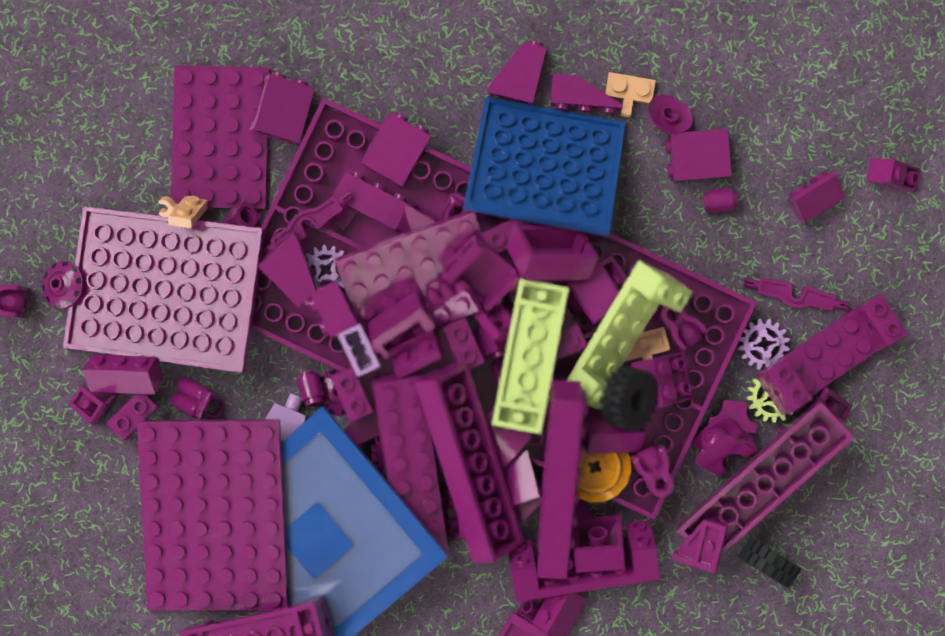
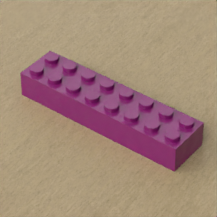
[415,362,524,563]
[370,370,450,560]
[536,380,587,579]
[677,397,854,555]

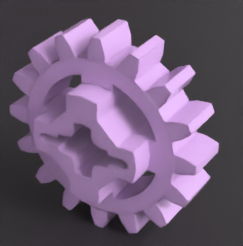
[306,245,345,290]
[737,318,790,370]

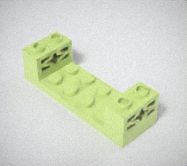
[566,261,693,410]
[492,279,568,434]

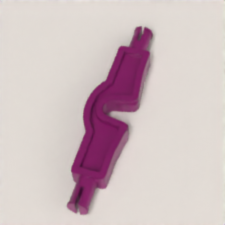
[262,190,354,258]
[743,277,849,312]

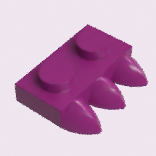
[427,278,481,327]

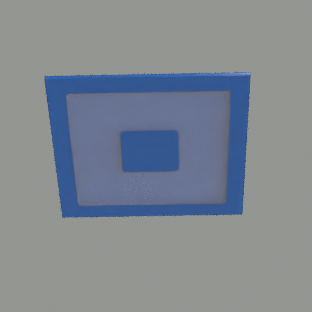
[259,406,449,636]

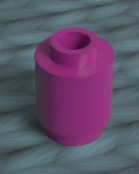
[703,188,738,214]
[296,370,325,407]

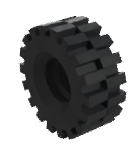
[600,366,659,431]
[738,537,802,589]

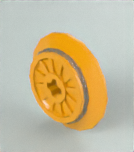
[577,444,631,503]

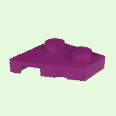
[671,518,729,573]

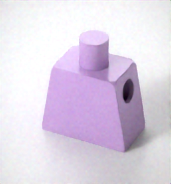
[338,324,380,377]
[265,393,307,442]

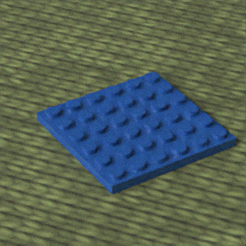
[463,97,626,236]

